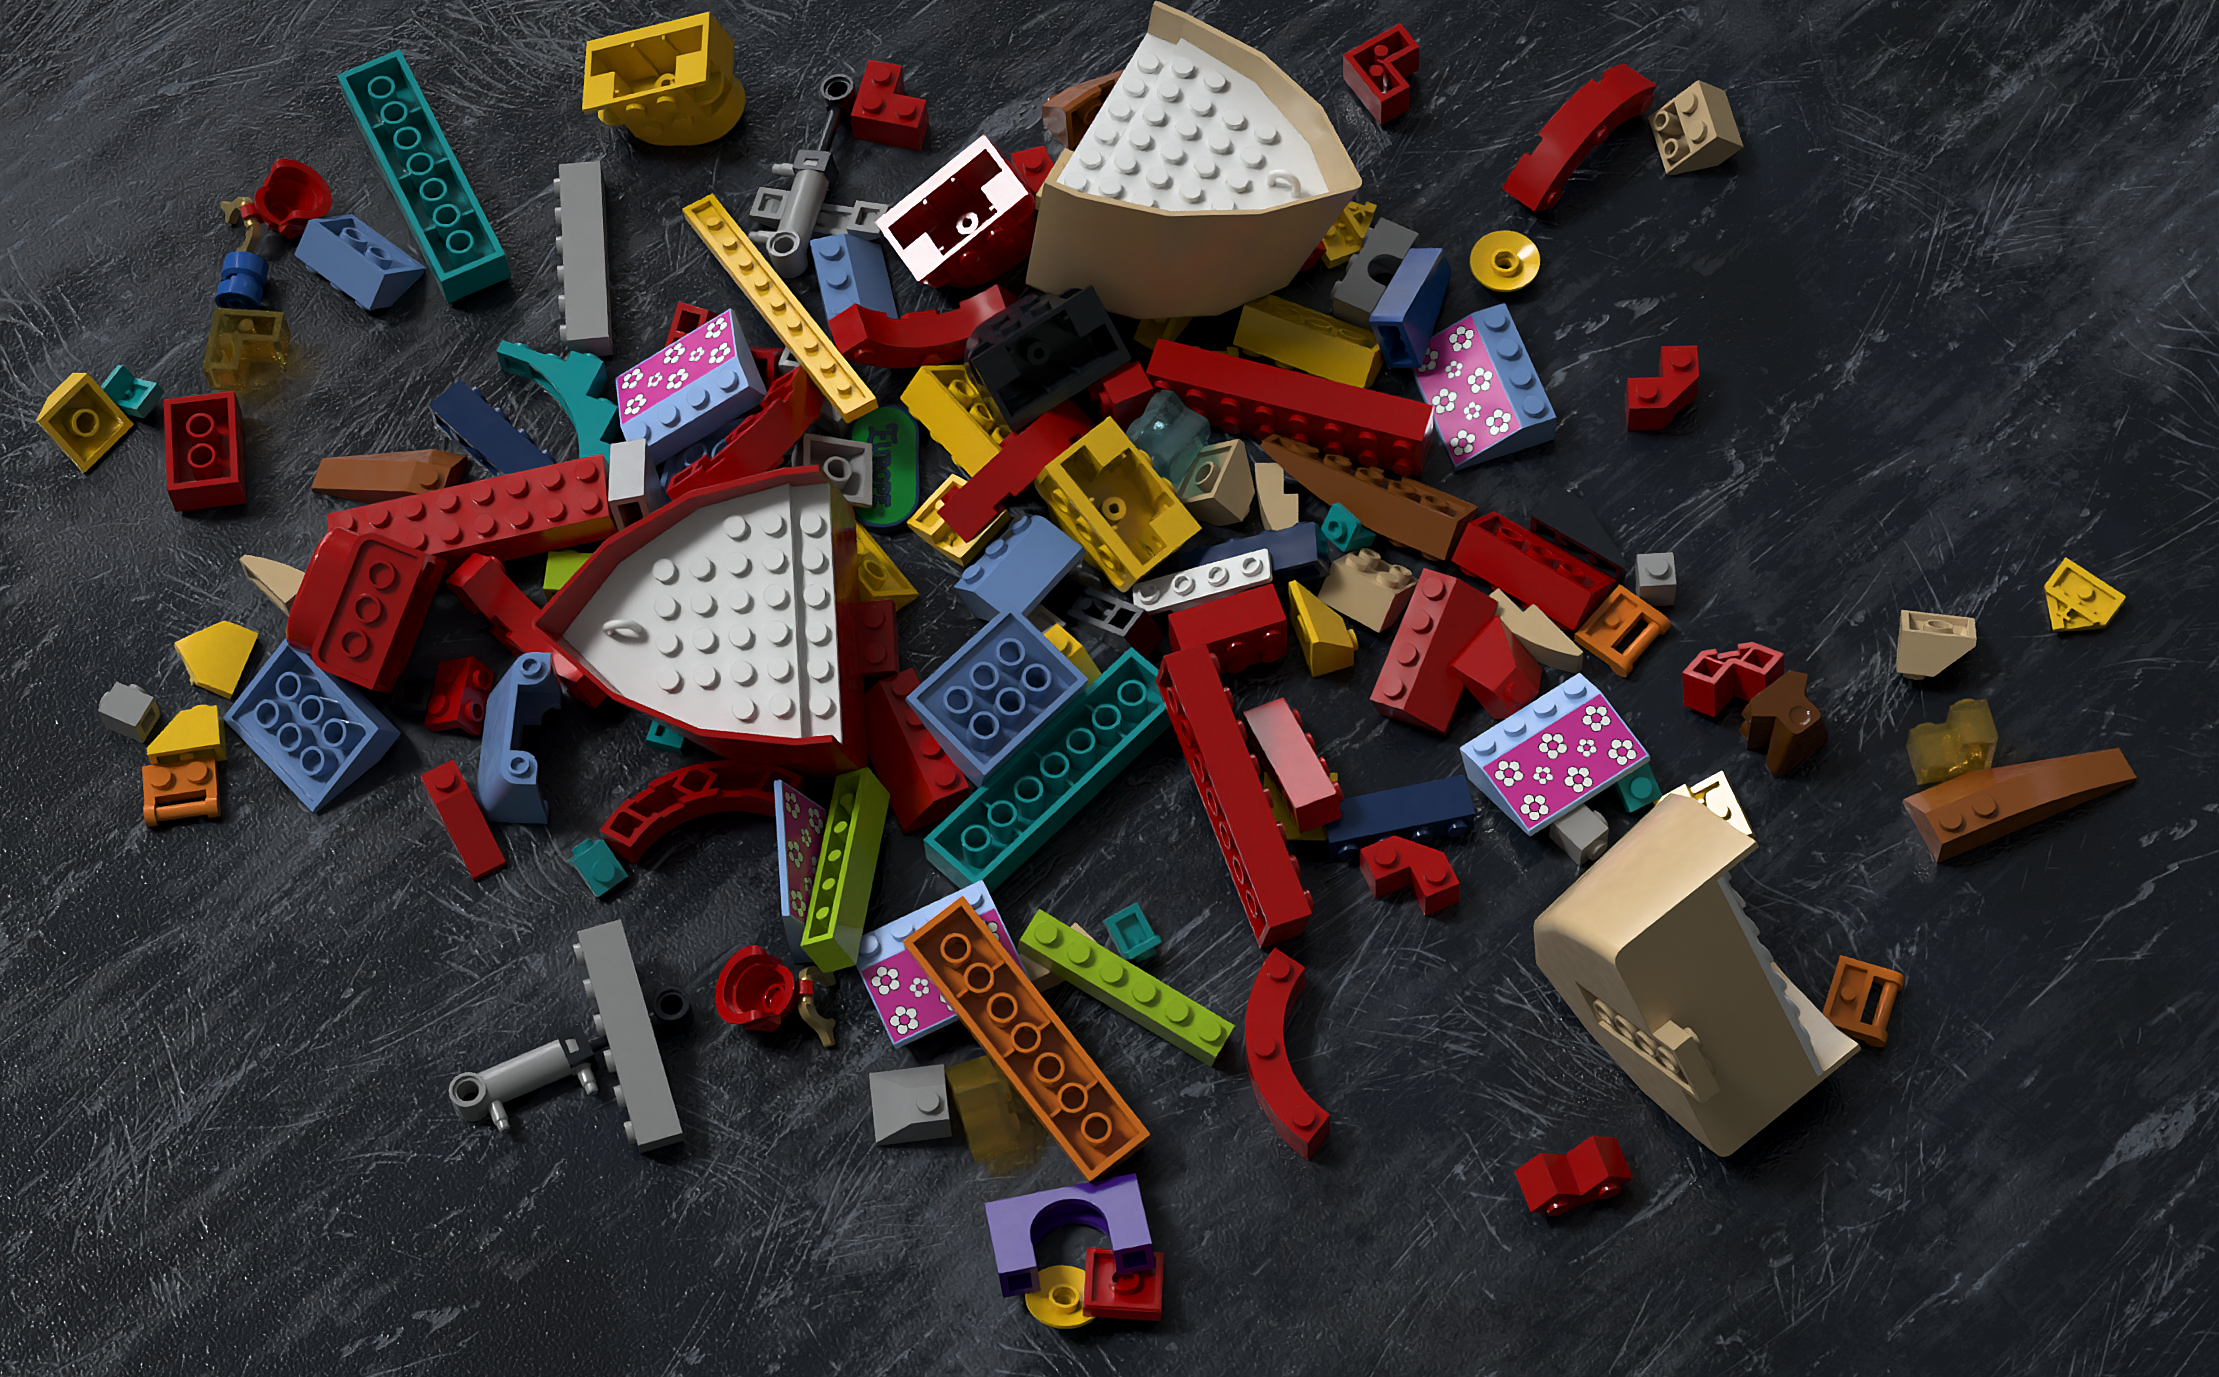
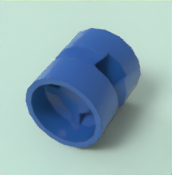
[215,251,269,317]

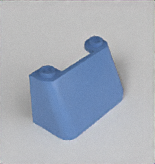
[475,652,563,824]

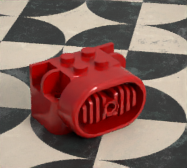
[875,134,1039,288]
[286,527,448,695]

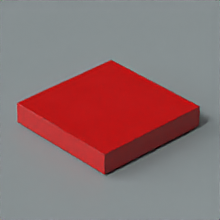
[1083,1248,1164,1321]

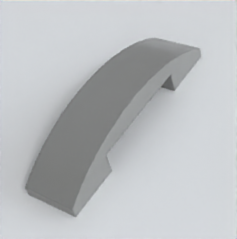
[749,187,890,240]

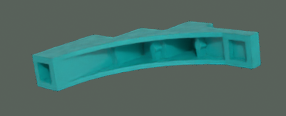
[496,340,621,465]

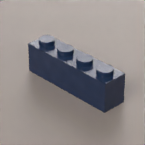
[428,379,557,477]
[1179,522,1330,591]
[1322,774,1475,859]

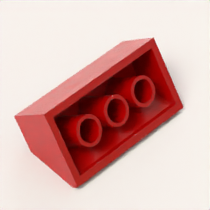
[1451,511,1617,631]
[1370,568,1499,735]
[865,668,970,834]

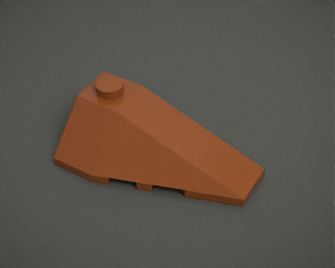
[1042,69,1125,150]
[311,449,468,504]

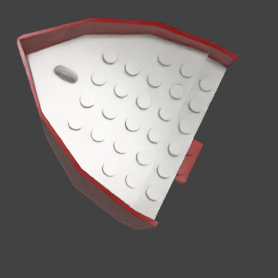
[532,464,899,779]

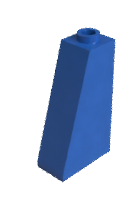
[1369,248,1452,368]

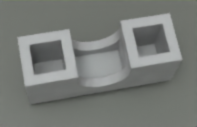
[1330,217,1419,331]

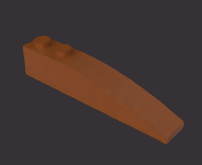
[1260,434,1479,561]
[1903,748,2137,863]

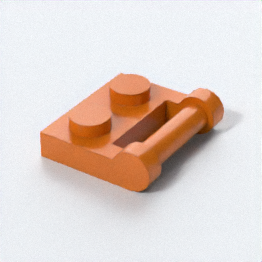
[1574,584,1671,677]
[142,756,221,827]
[1822,955,1905,1047]

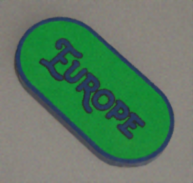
[848,404,920,534]

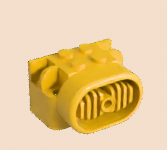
[582,12,746,146]
[1034,416,1202,593]

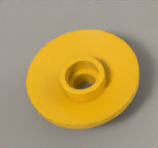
[1470,230,1540,292]
[1025,1265,1096,1329]

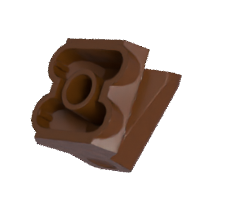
[1739,670,1829,778]

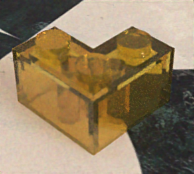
[202,308,291,392]
[1906,699,1998,785]
[944,1055,1022,1163]

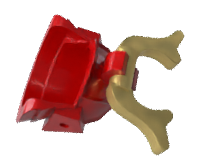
[220,158,332,254]
[715,945,836,1048]

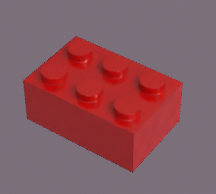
[164,391,246,512]
[1168,583,1287,675]

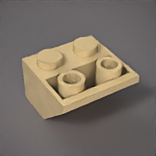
[1648,80,1743,175]
[1317,548,1419,633]

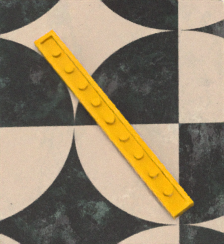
[682,193,878,424]

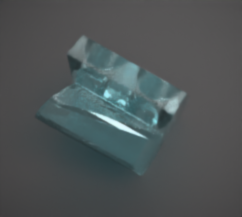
[1125,390,1211,490]

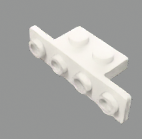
[1133,549,1273,615]

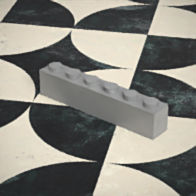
[554,161,613,356]
[573,919,684,1153]

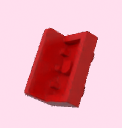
[423,656,494,736]

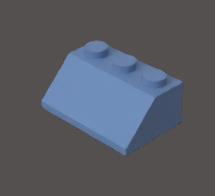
[294,214,426,311]
[810,233,898,348]
[954,513,1086,621]

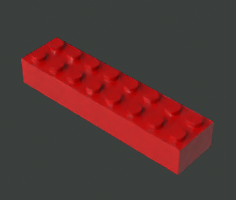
[1145,338,1434,477]
[327,454,619,574]
[1155,643,1314,949]

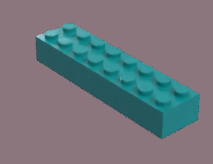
[337,49,511,304]
[923,647,1172,894]

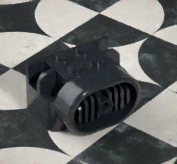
[964,285,1132,433]

